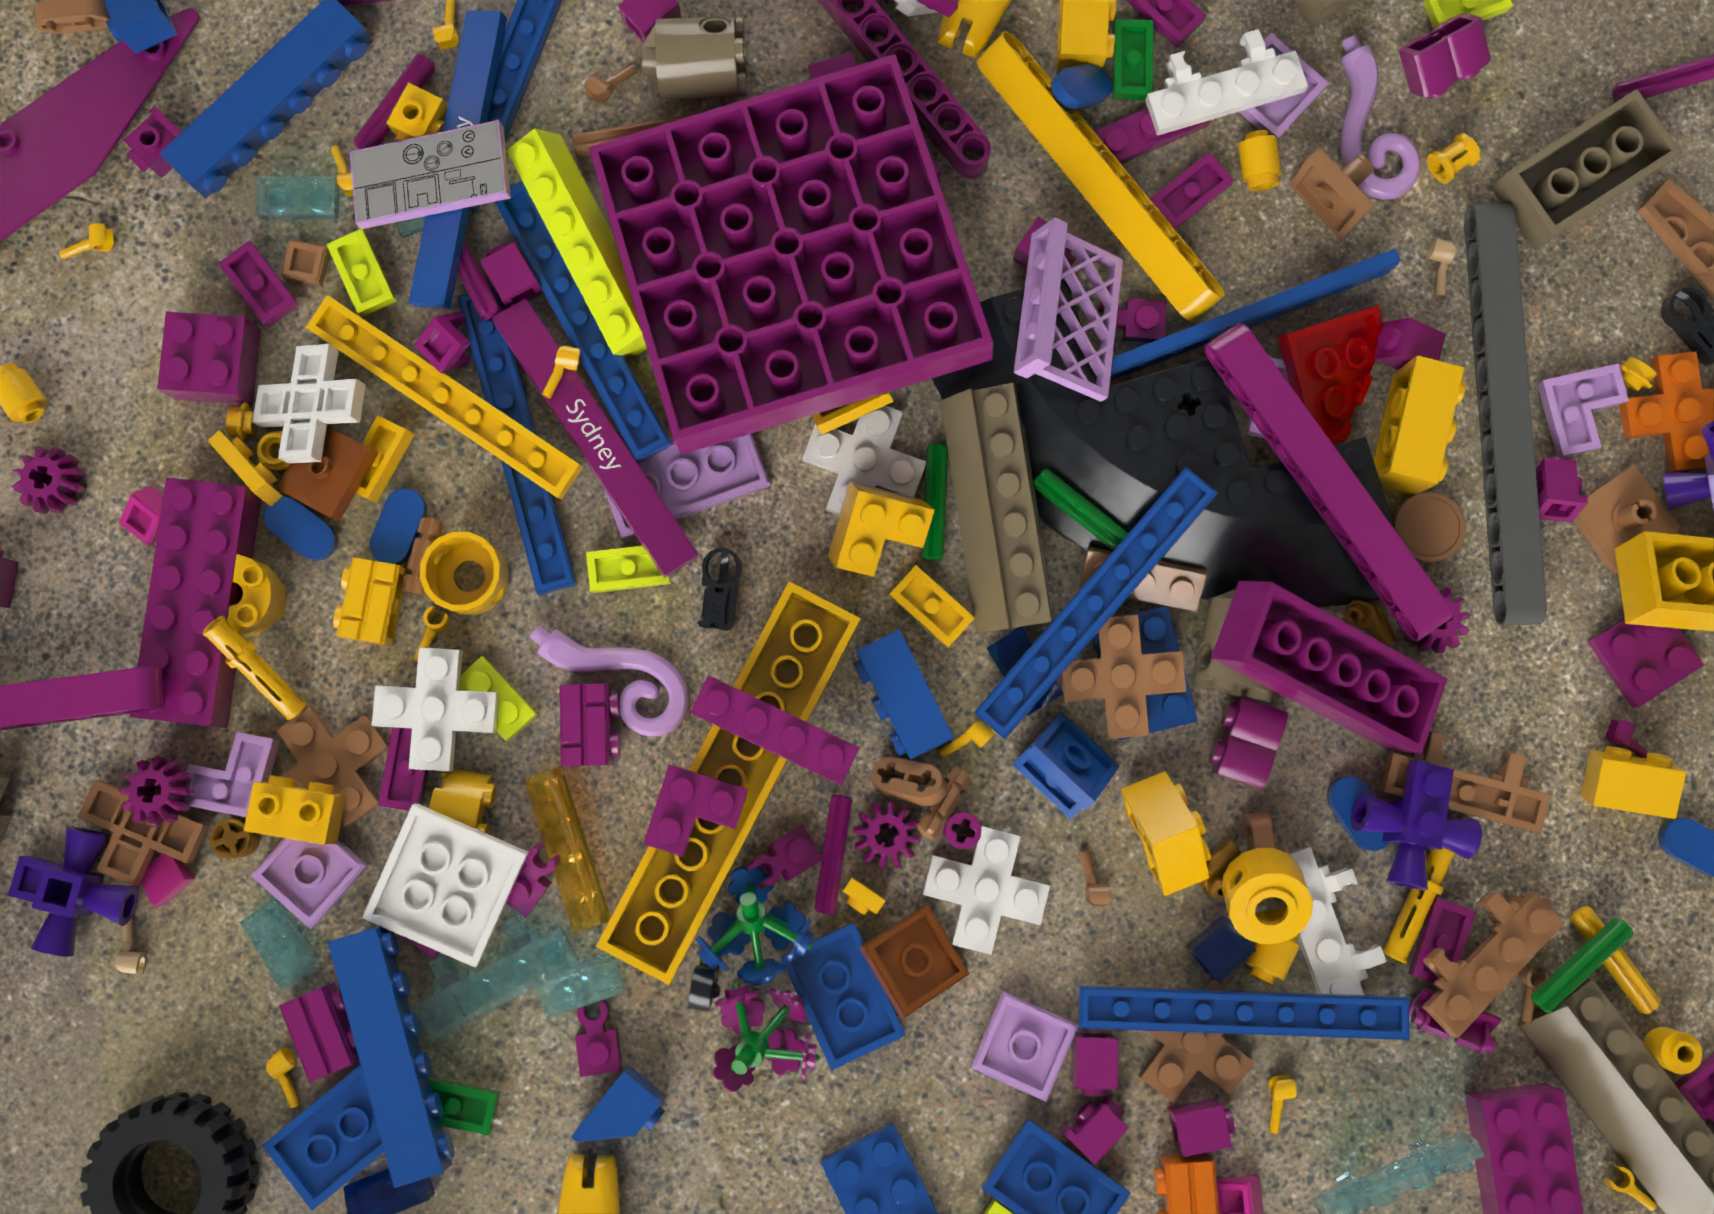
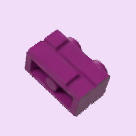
[559,683,621,767]
[279,982,359,1083]

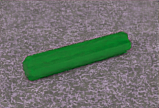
[922,444,948,561]
[1033,469,1128,551]
[1531,917,1634,1013]

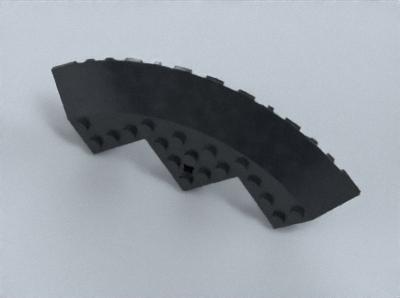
[931,279,1393,608]

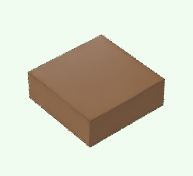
[281,239,330,287]

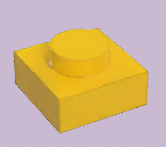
[843,876,886,915]

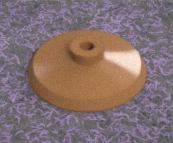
[1395,492,1466,562]

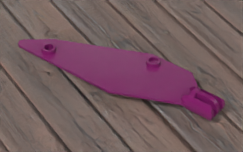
[0,8,200,242]

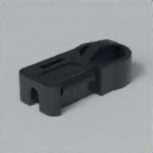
[1661,288,1714,366]
[697,548,743,631]
[688,958,721,1012]

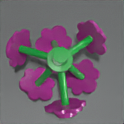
[713,983,820,1092]

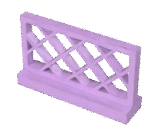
[1014,217,1123,402]

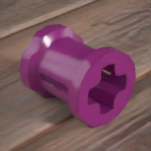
[943,812,982,849]

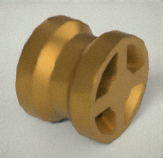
[209,818,261,859]

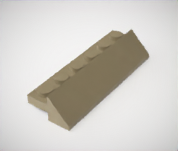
[940,383,1053,634]
[1517,978,1714,1214]

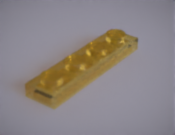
[524,766,611,934]

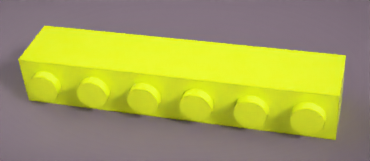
[506,128,647,356]

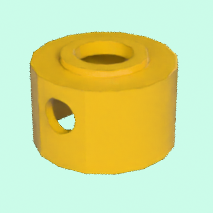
[420,532,509,615]
[1222,848,1313,944]

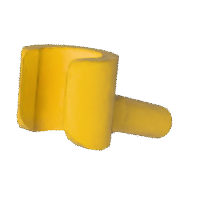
[433,0,460,50]
[330,145,353,196]
[59,223,114,259]
[542,346,580,399]
[413,606,450,661]
[938,721,994,758]
[266,1047,300,1108]
[1268,1074,1297,1134]
[1604,1165,1657,1211]

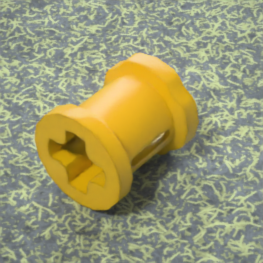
[1426,133,1481,184]

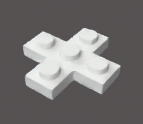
[252,344,366,463]
[802,406,926,515]
[372,647,499,772]
[922,826,1050,955]

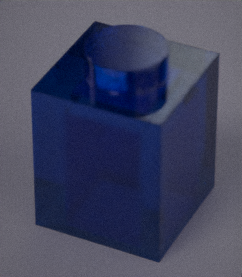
[1185,916,1256,982]

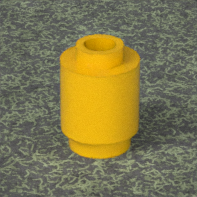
[1238,130,1282,192]
[0,363,48,423]
[1246,934,1300,986]
[1643,1027,1702,1074]

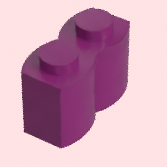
[1399,13,1491,99]
[1209,697,1289,789]

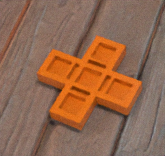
[1619,351,1714,473]

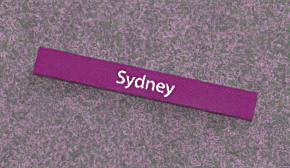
[492,298,699,578]

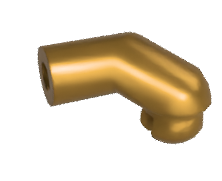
[1344,601,1397,645]
[1201,838,1241,900]

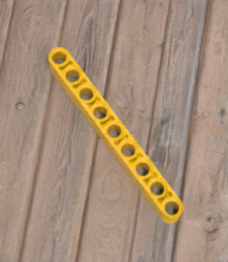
[977,31,1225,322]

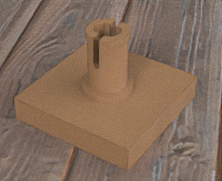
[1289,147,1375,240]
[1573,464,1682,574]

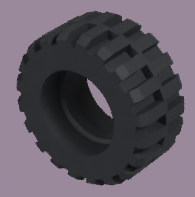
[80,1092,259,1214]

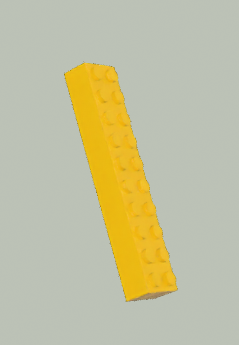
[596,581,861,985]

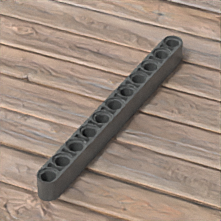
[1464,203,1547,626]

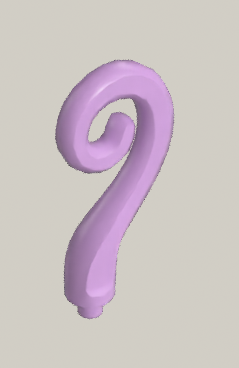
[1340,35,1421,200]
[529,625,689,737]

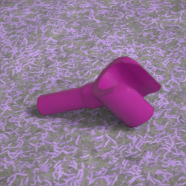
[1606,719,1650,758]

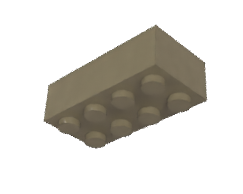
[1491,89,1683,250]

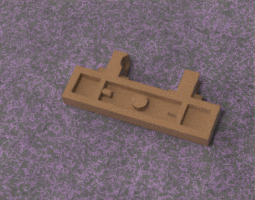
[1379,731,1551,834]
[1422,892,1565,1038]

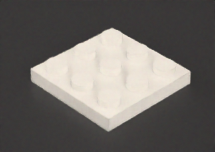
[362,803,529,968]

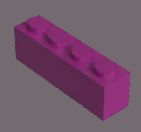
[690,675,860,786]

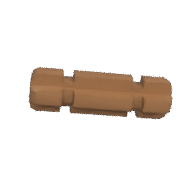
[402,517,443,595]
[917,766,971,840]

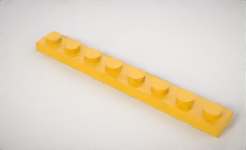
[305,295,583,500]

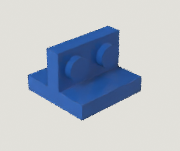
[1012,711,1120,820]

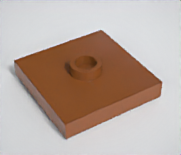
[276,426,378,522]
[859,904,969,1018]

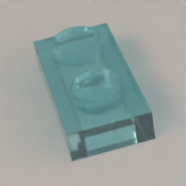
[256,176,340,219]
[240,899,321,991]
[534,953,626,1018]

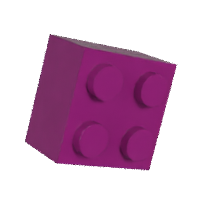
[157,311,261,405]

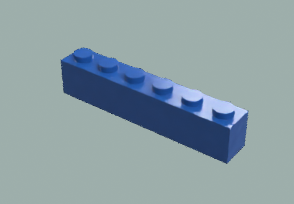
[159,0,373,199]
[327,926,455,1188]

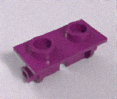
[1410,988,1501,1054]

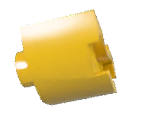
[227,554,287,638]
[429,768,497,835]

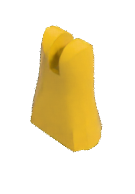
[937,0,1012,59]
[557,1154,621,1214]

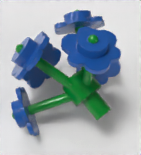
[695,866,814,986]

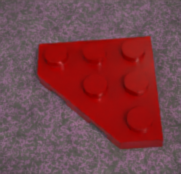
[1278,305,1383,445]

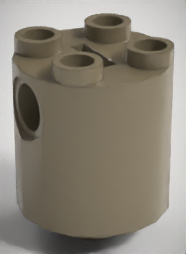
[642,16,747,99]
[1192,589,1273,702]

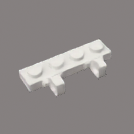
[1145,29,1308,136]
[1284,847,1387,995]

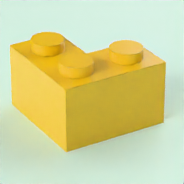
[828,481,935,577]
[1121,771,1211,896]

